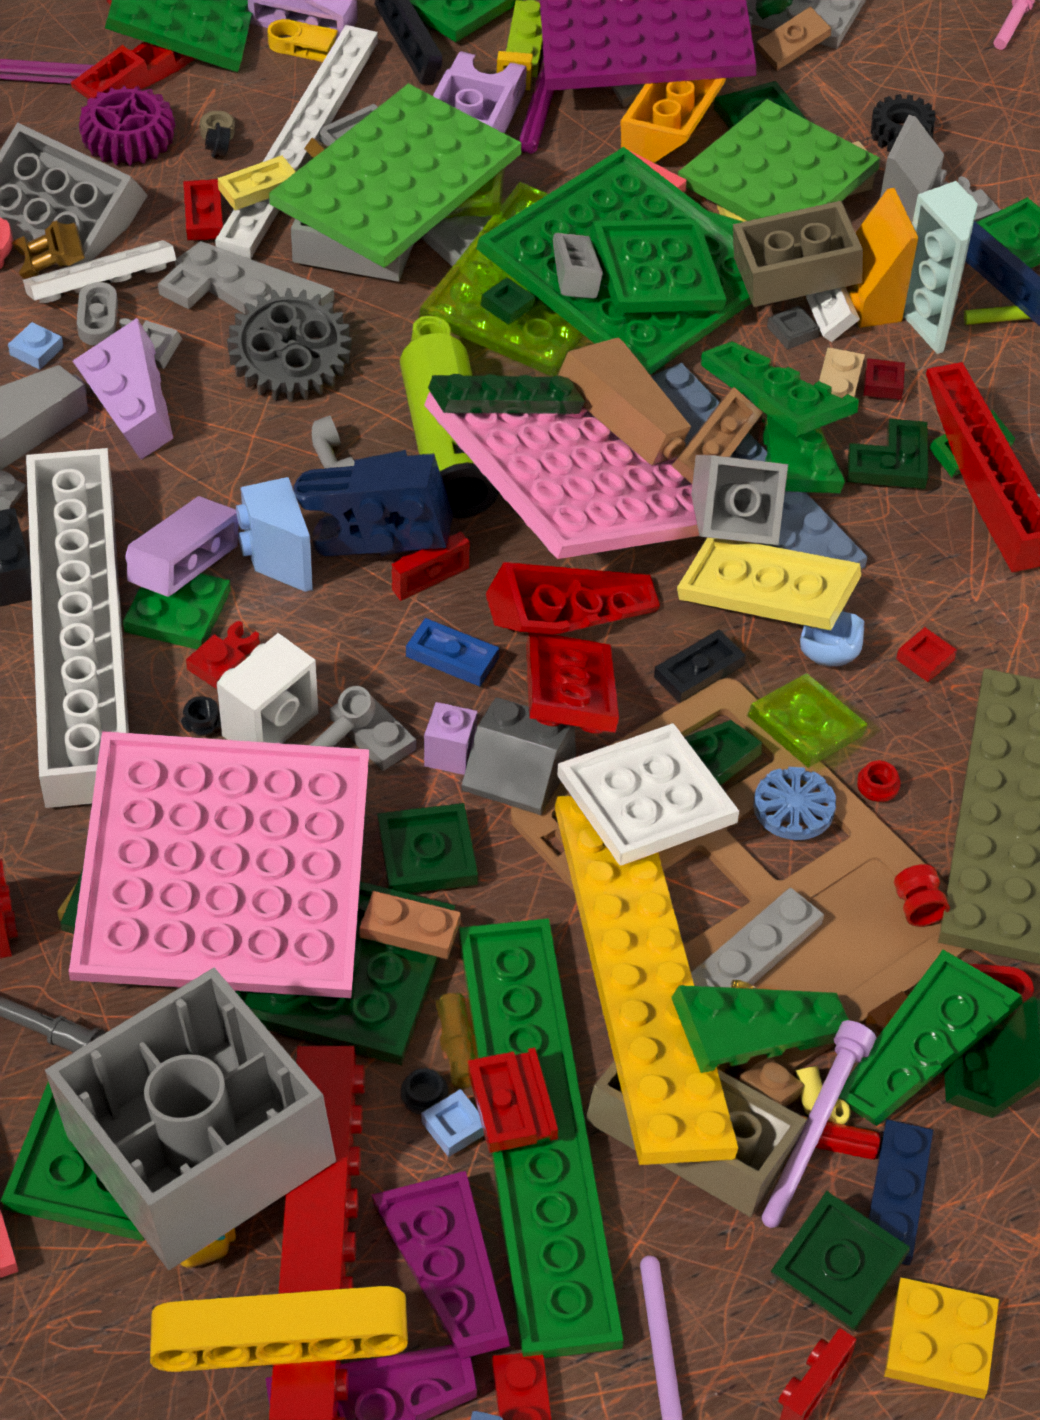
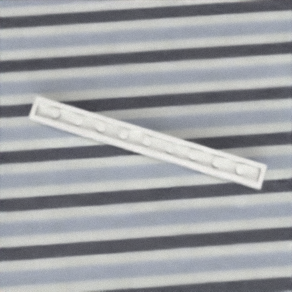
[215,25,378,259]

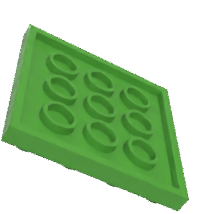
[678,99,880,221]

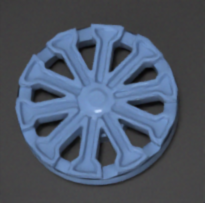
[753,767,836,840]

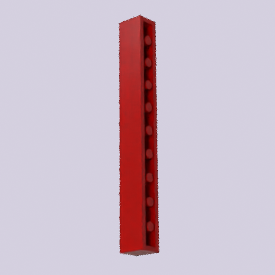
[269,1046,365,1420]

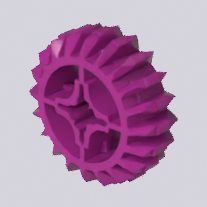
[79,85,175,166]

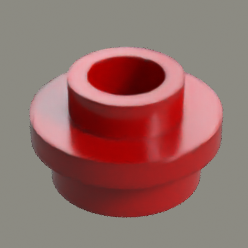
[857,760,901,802]

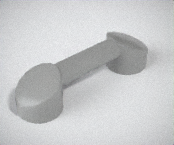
[312,415,354,468]
[310,686,375,747]

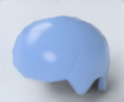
[800,611,864,666]

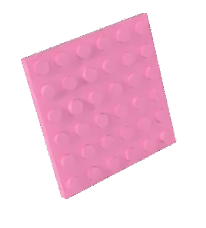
[424,392,699,559]
[69,731,369,998]

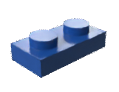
[406,618,499,687]

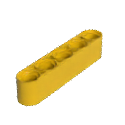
[150,1286,408,1372]

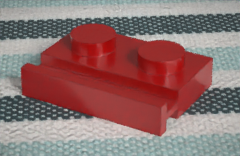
[467,1047,558,1153]

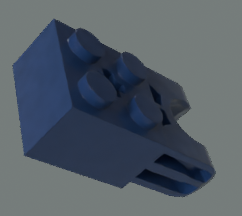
[293,453,453,556]

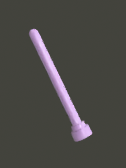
[762,1020,876,1228]
[640,1255,683,1420]

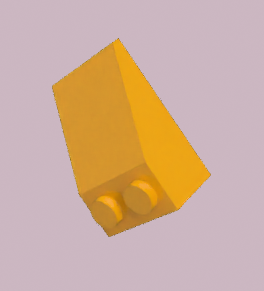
[846,188,918,328]

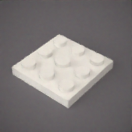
[557,723,739,866]

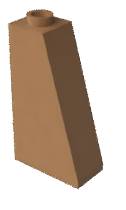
[558,338,691,466]

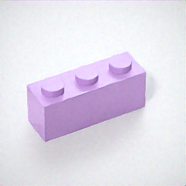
[125,496,239,597]

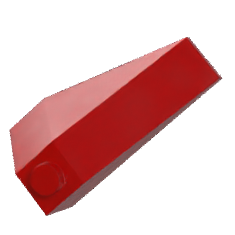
[486,562,660,634]

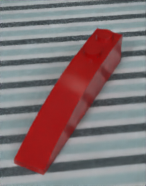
[926,362,1040,572]

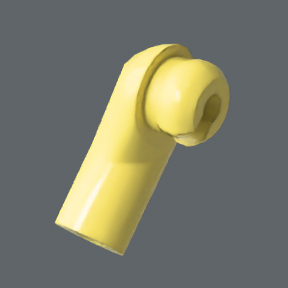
[795,1066,851,1125]

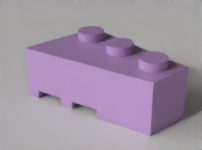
[248,0,357,40]

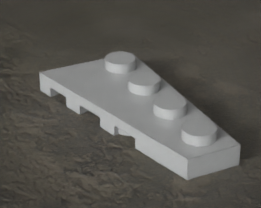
[175,241,334,324]

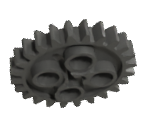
[227,288,351,402]

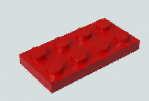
[526,632,619,734]

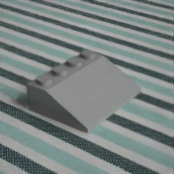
[0,122,148,267]

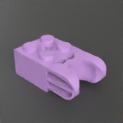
[433,51,527,134]

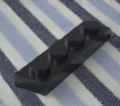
[374,0,442,85]

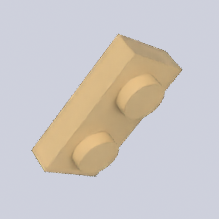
[819,347,865,417]

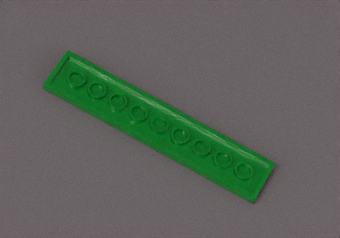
[459,918,624,1358]

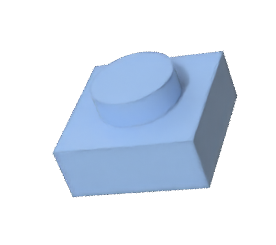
[8,322,64,370]
[421,1089,484,1157]

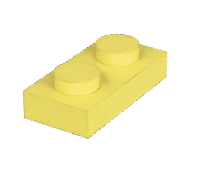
[218,155,296,211]

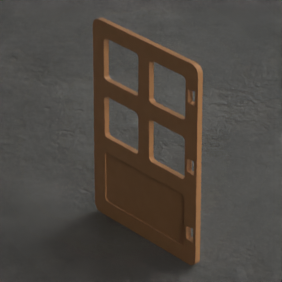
[511,678,971,1074]

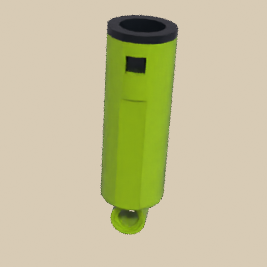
[400,316,499,519]

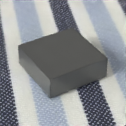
[767,305,820,350]

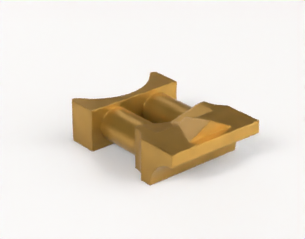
[12,220,85,279]

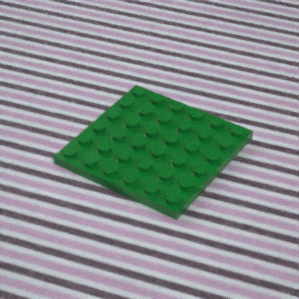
[476,147,752,375]

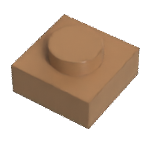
[739,1058,804,1107]

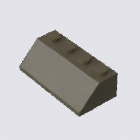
[586,1061,807,1217]

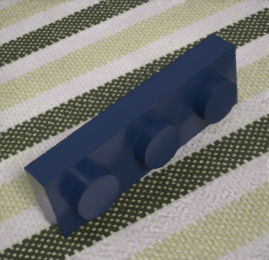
[868,1119,933,1266]

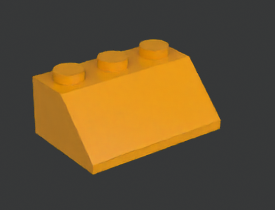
[620,78,726,163]

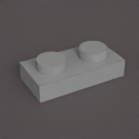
[329,698,416,771]

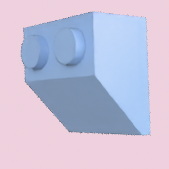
[236,477,313,592]

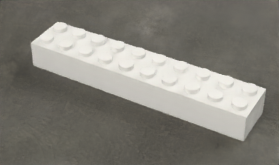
[26,448,129,808]

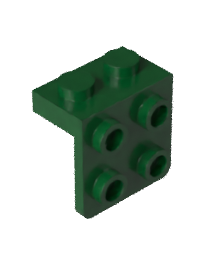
[944,997,1040,1118]

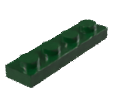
[428,374,585,414]

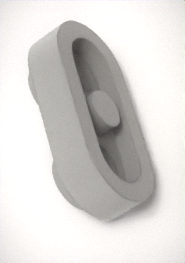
[77,282,118,345]

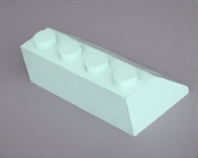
[903,181,978,354]

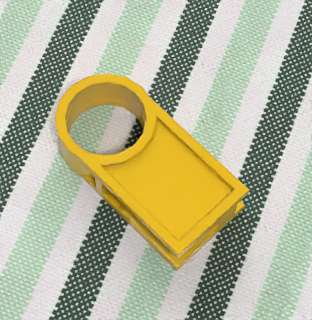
[267,19,338,62]

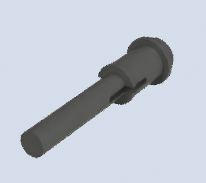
[0,996,105,1052]

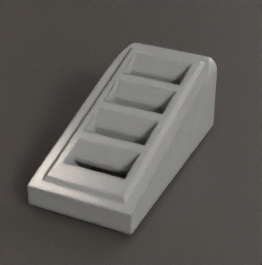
[553,233,603,298]

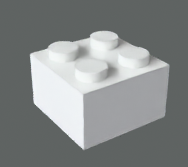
[217,633,318,744]

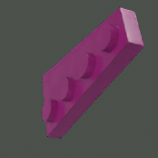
[371,1171,510,1359]
[265,1344,477,1420]

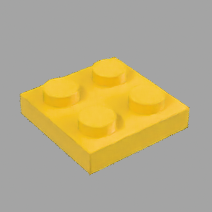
[884,1277,999,1399]

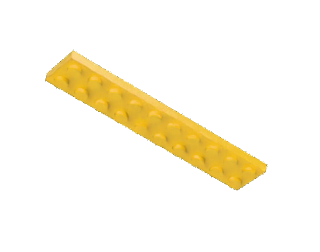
[555,796,738,1165]

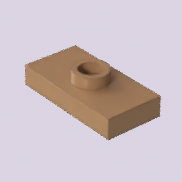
[757,6,831,71]

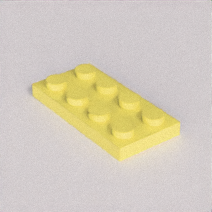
[677,538,861,631]

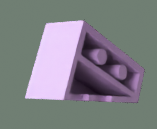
[73,318,173,460]

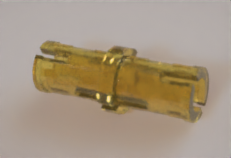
[436,993,477,1089]

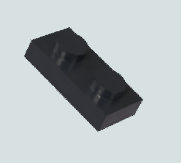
[654,629,746,703]

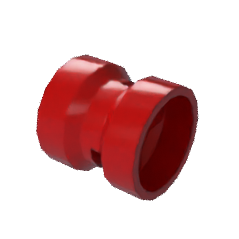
[893,864,950,927]

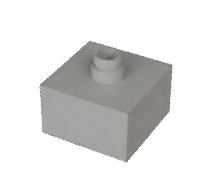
[45,967,336,1270]

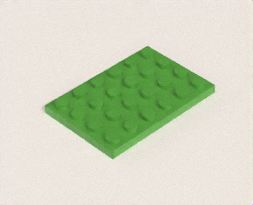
[269,83,521,268]

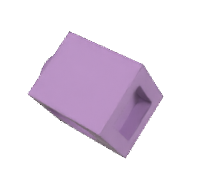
[424,702,477,775]

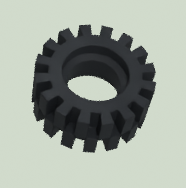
[871,94,936,152]

